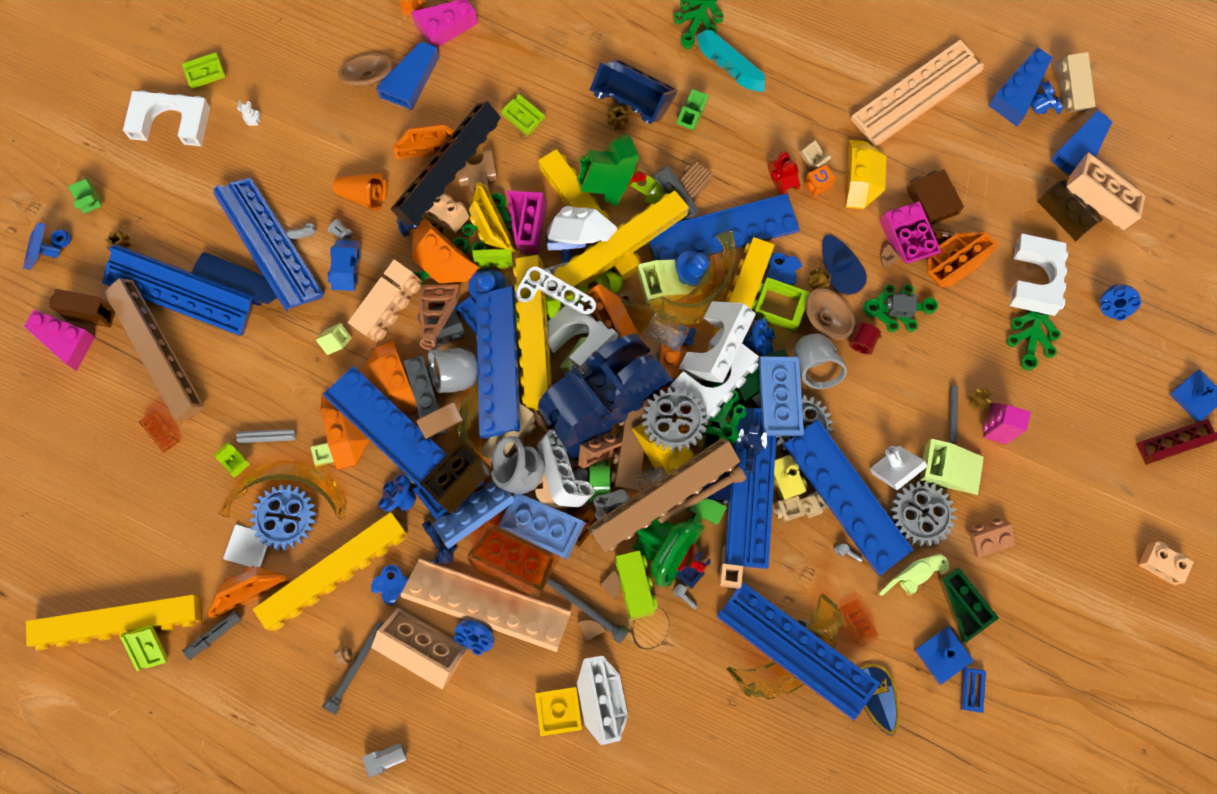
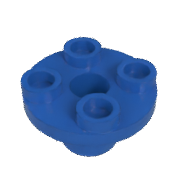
[1030,81,1064,115]
[675,251,710,287]
[469,269,507,302]
[1099,284,1142,321]
[742,318,775,356]
[378,473,416,512]
[454,620,495,655]

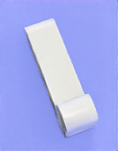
[515,267,596,315]
[537,430,594,507]

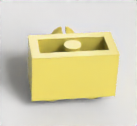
[774,455,807,501]

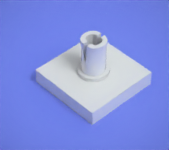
[870,446,927,490]

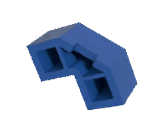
[328,240,361,291]

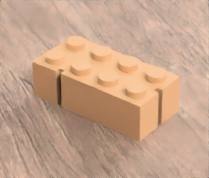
[348,260,422,342]

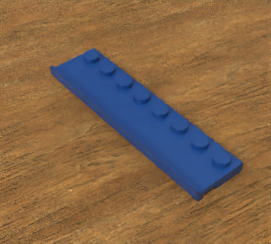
[213,178,324,311]
[649,193,800,261]
[102,245,254,336]
[476,285,520,439]
[323,366,447,504]
[724,408,776,569]
[783,420,913,576]
[717,582,881,721]

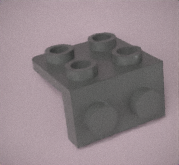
[418,305,466,349]

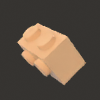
[426,193,469,234]
[1138,541,1194,585]

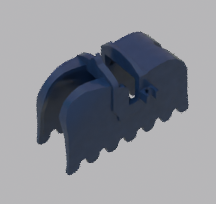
[538,333,675,460]

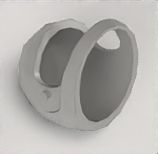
[794,334,847,389]
[428,347,478,393]
[491,436,545,494]

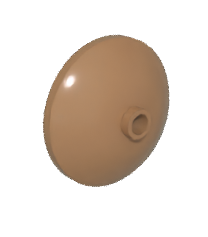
[338,53,392,87]
[805,289,855,340]

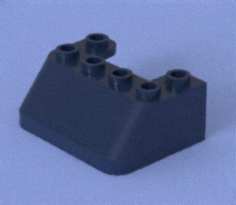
[590,59,678,124]

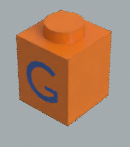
[804,164,836,196]

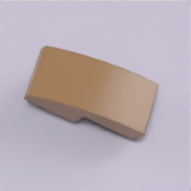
[416,403,463,439]

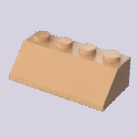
[1067,152,1146,230]
[371,608,468,689]

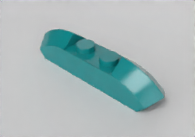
[697,30,765,92]

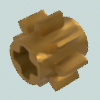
[607,106,629,129]
[105,230,131,252]
[807,267,831,290]
[968,387,992,411]

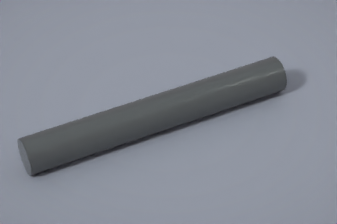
[949,386,958,444]

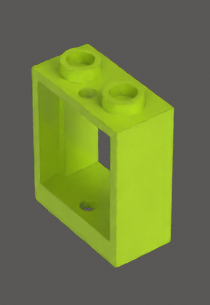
[751,277,810,332]

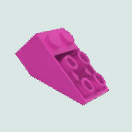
[880,201,941,264]

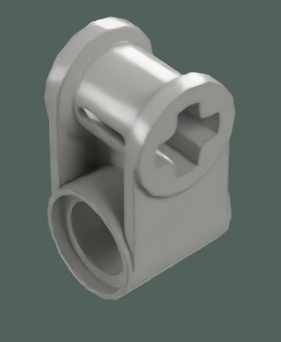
[593,489,630,520]

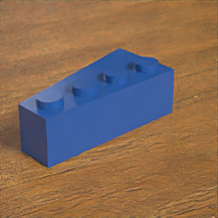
[988,47,1053,127]

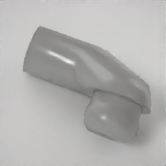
[287,223,316,240]

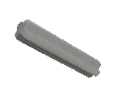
[236,429,296,443]

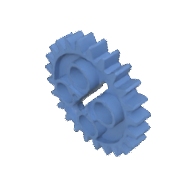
[250,485,317,550]

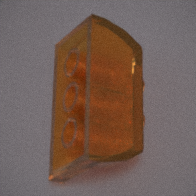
[467,522,560,598]

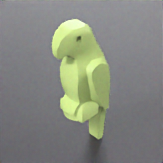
[879,554,949,596]

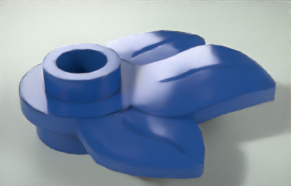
[767,253,802,285]
[371,564,409,606]

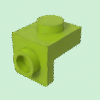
[214,442,250,478]

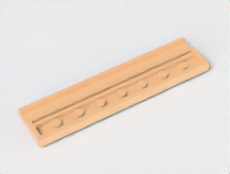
[851,40,984,147]
[401,558,571,652]

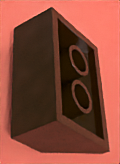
[1037,180,1103,242]
[420,439,494,514]

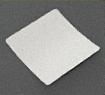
[223,525,267,567]

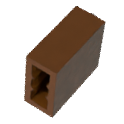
[907,169,964,225]
[49,289,115,328]

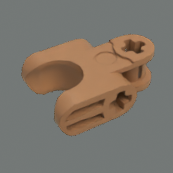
[458,148,497,197]

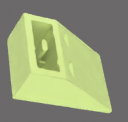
[637,260,702,307]
[919,439,984,495]

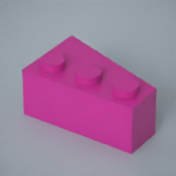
[411,0,478,47]
[506,190,547,254]
[24,309,95,371]
[982,402,1031,444]

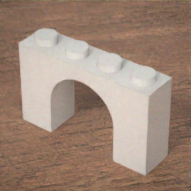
[123,90,211,146]
[1010,234,1068,316]
[679,301,756,383]
[547,305,619,374]
[671,328,759,420]

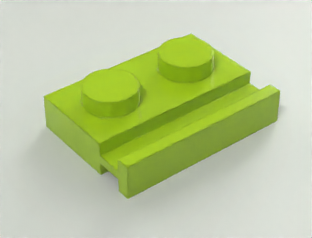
[182,52,226,89]
[501,94,545,136]
[473,249,513,269]
[120,624,168,671]

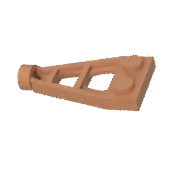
[418,284,460,350]

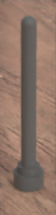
[546,577,629,644]
[322,621,384,715]

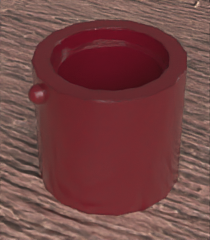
[849,322,881,355]

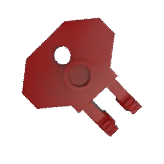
[768,151,801,195]

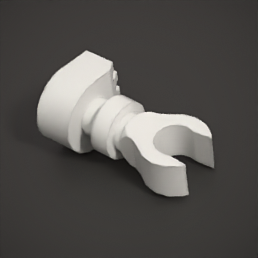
[237,100,261,126]

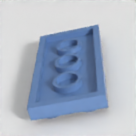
[759,357,804,436]
[432,481,515,549]
[497,494,585,560]

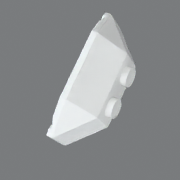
[546,206,617,244]
[577,656,628,745]

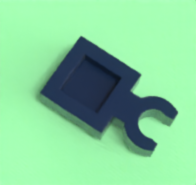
[677,552,711,589]

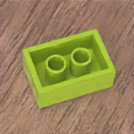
[615,551,658,621]

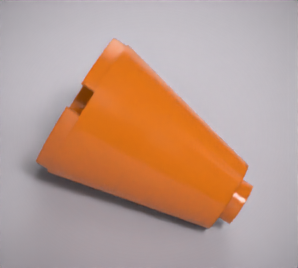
[332,172,387,210]

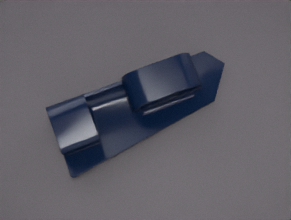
[191,252,277,306]

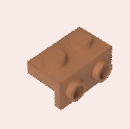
[578,433,622,468]
[966,517,1015,558]

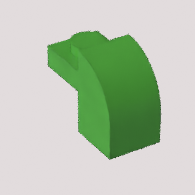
[676,89,709,130]
[68,177,102,214]
[590,460,610,504]
[686,499,727,525]

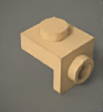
[799,140,832,170]
[799,491,828,518]
[774,496,805,523]

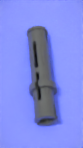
[182,610,242,660]

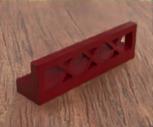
[1136,419,1217,465]

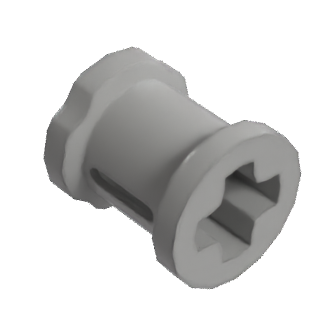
[328,219,353,240]

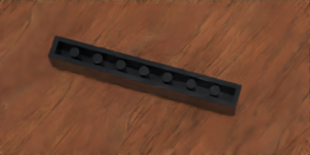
[391,101,501,225]

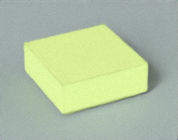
[311,442,334,467]

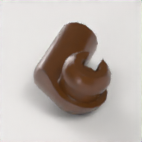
[932,229,955,241]

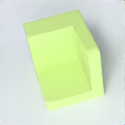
[316,323,352,355]

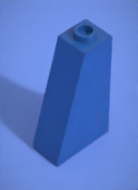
[376,42,439,110]
[1051,110,1112,176]

